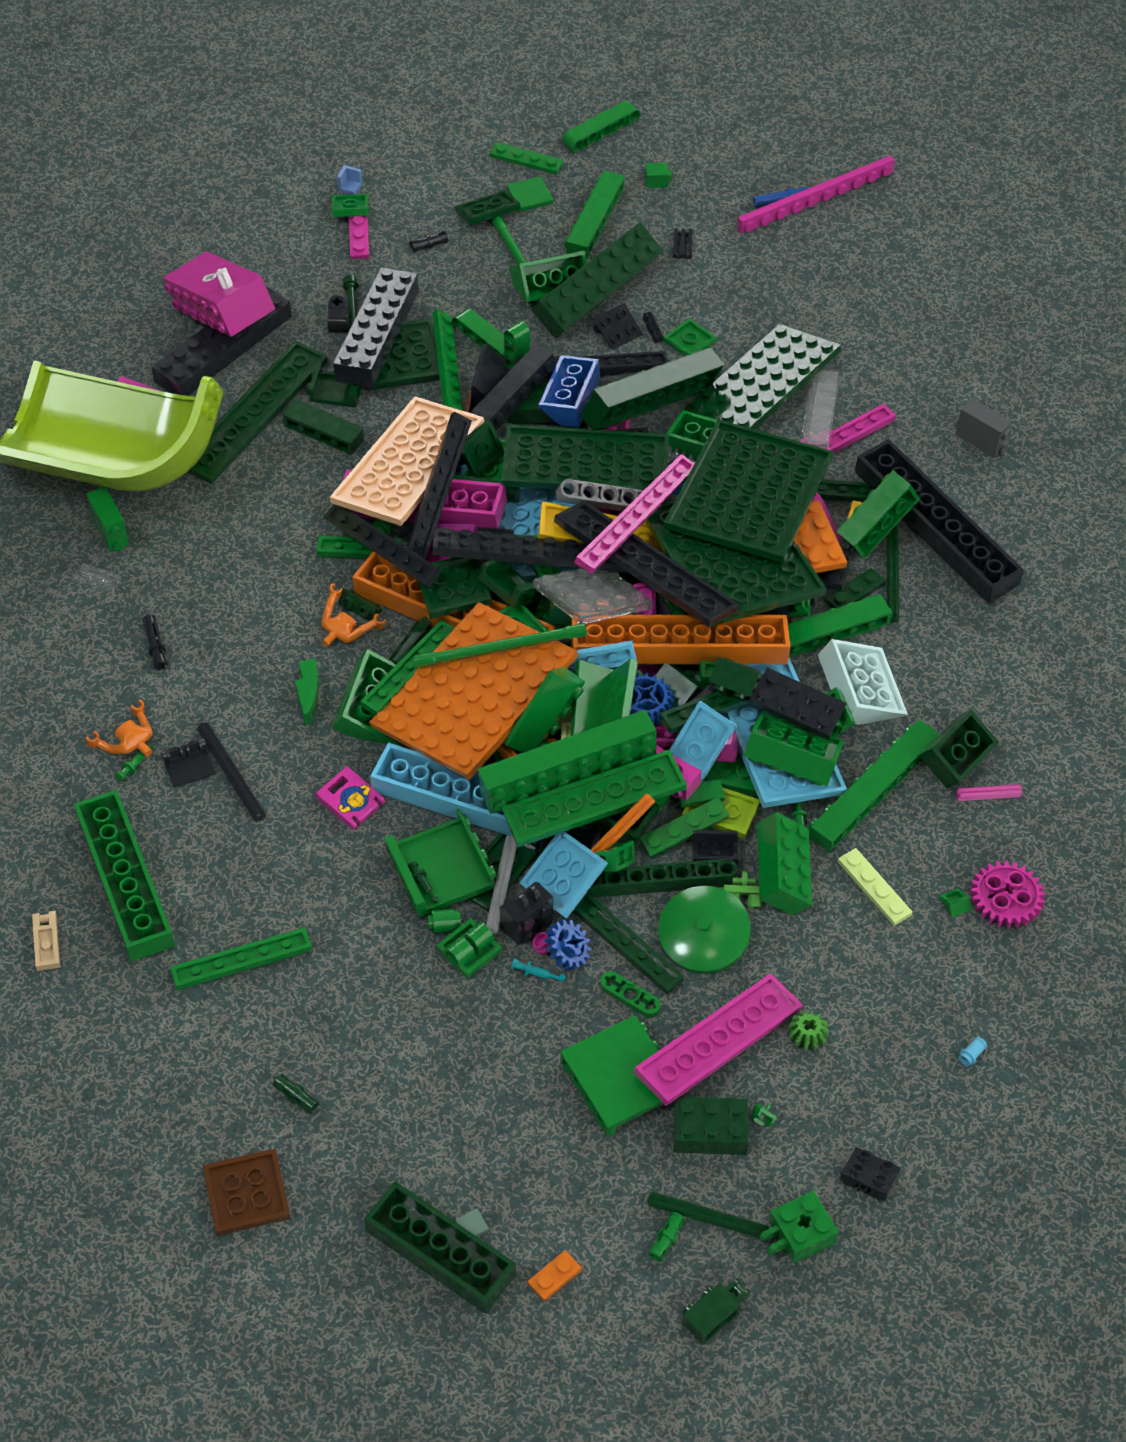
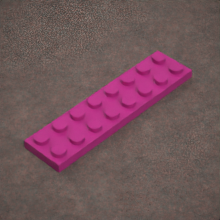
[634,973,803,1106]

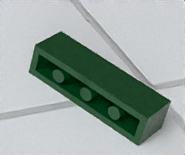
[283,399,364,455]

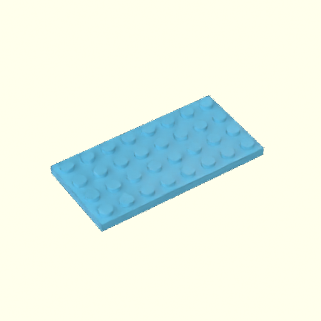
[718,659,847,808]

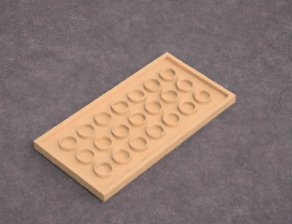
[330,397,484,526]

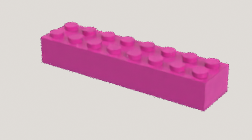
[342,469,507,528]

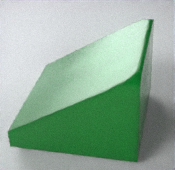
[939,889,972,918]

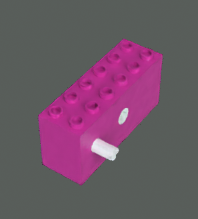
[163,251,275,337]

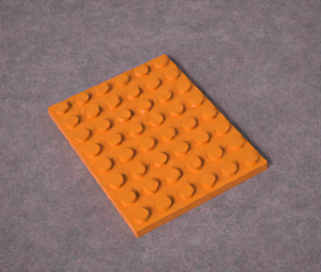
[370,602,579,780]

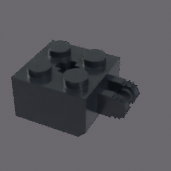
[500,881,553,945]

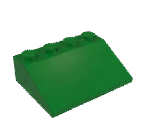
[332,649,400,746]
[743,711,844,786]

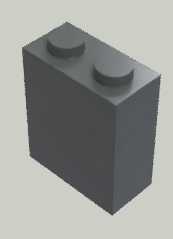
[956,398,1012,458]

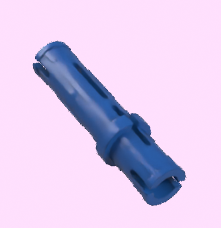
[753,186,808,208]

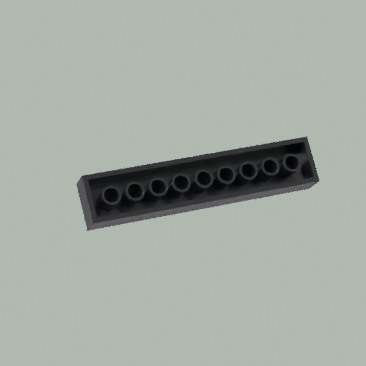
[855,439,1024,604]

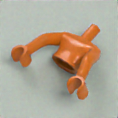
[321,583,386,647]
[86,700,153,757]

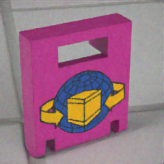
[316,766,385,830]

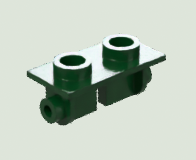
[338,588,382,621]

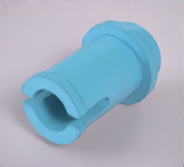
[958,1037,987,1066]

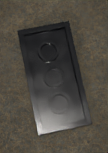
[749,667,847,740]

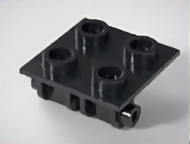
[593,303,644,350]
[160,738,216,787]
[840,1147,901,1201]

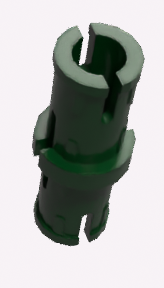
[272,1073,319,1114]

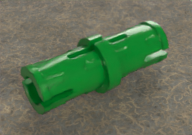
[648,1212,685,1262]

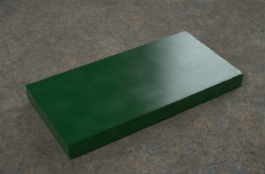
[468,833,539,912]

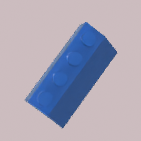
[539,355,600,428]

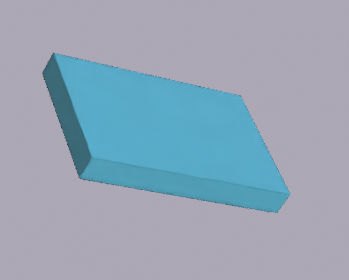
[669,701,737,781]

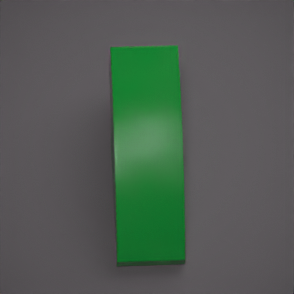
[295,658,319,725]

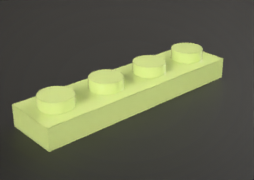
[838,848,912,926]

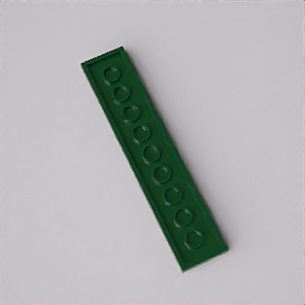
[188,340,328,484]

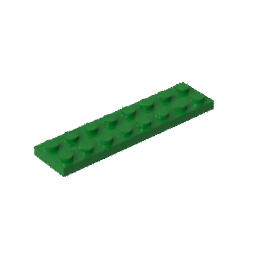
[502,750,687,847]

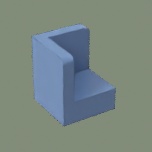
[337,165,362,195]

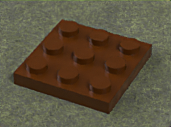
[203,1148,291,1236]

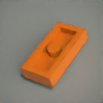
[527,1250,582,1302]

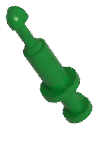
[115,745,154,782]
[792,802,807,826]

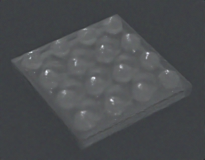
[533,568,652,624]

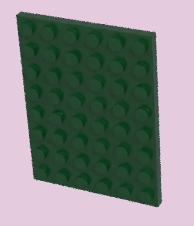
[663,419,834,563]
[645,499,827,627]

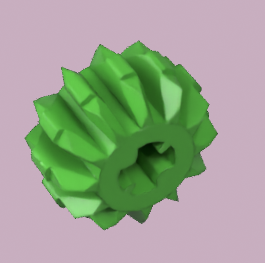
[788,1010,829,1051]

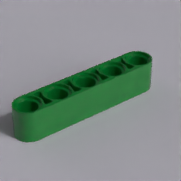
[561,101,641,153]

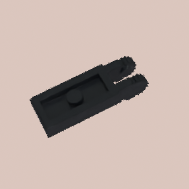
[822,545,851,590]

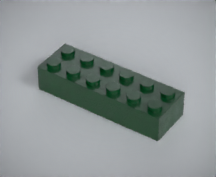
[364,1181,516,1314]

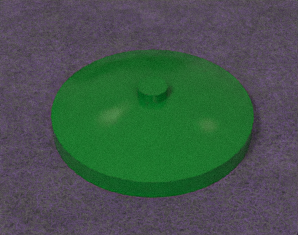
[658,886,751,974]

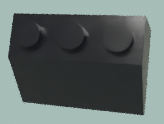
[471,344,510,410]

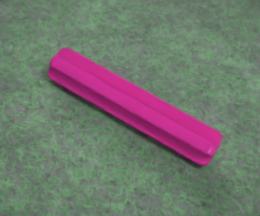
[956,784,1022,801]

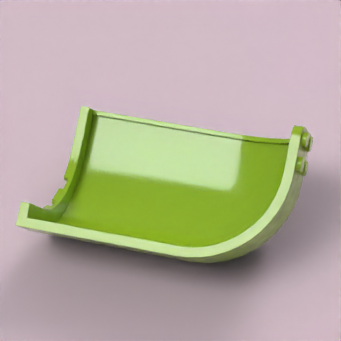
[0,361,224,491]

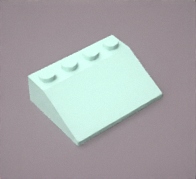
[818,639,908,725]

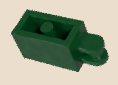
[681,1279,750,1345]

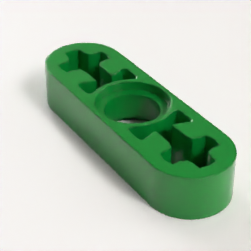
[600,971,660,1018]

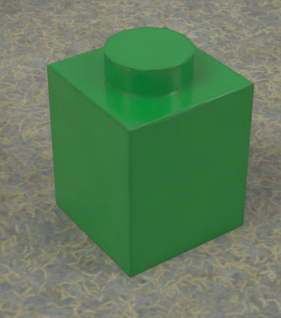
[645,162,672,188]

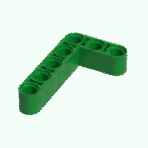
[452,308,530,369]

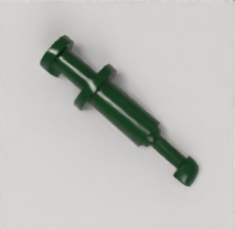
[408,861,439,904]

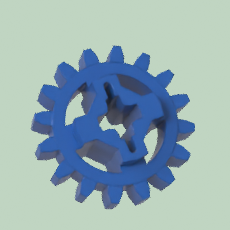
[544,919,592,971]

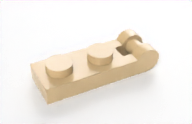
[32,911,61,971]

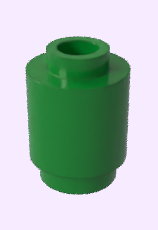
[427,909,461,934]

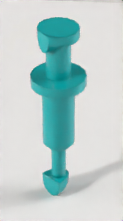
[511,958,566,982]

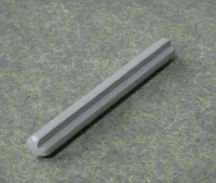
[486,835,517,934]

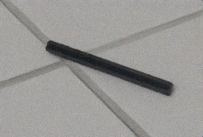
[197,722,266,822]

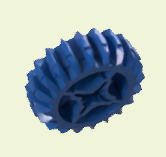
[630,672,674,726]

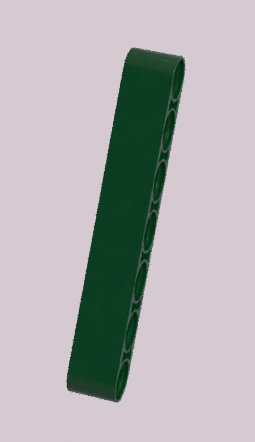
[587,859,737,898]

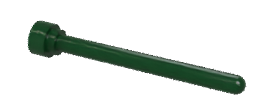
[343,275,358,329]

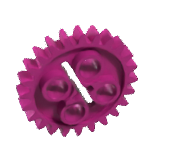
[970,860,1045,929]

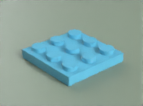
[520,832,608,919]

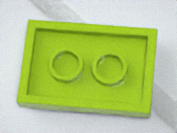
[682,781,760,839]

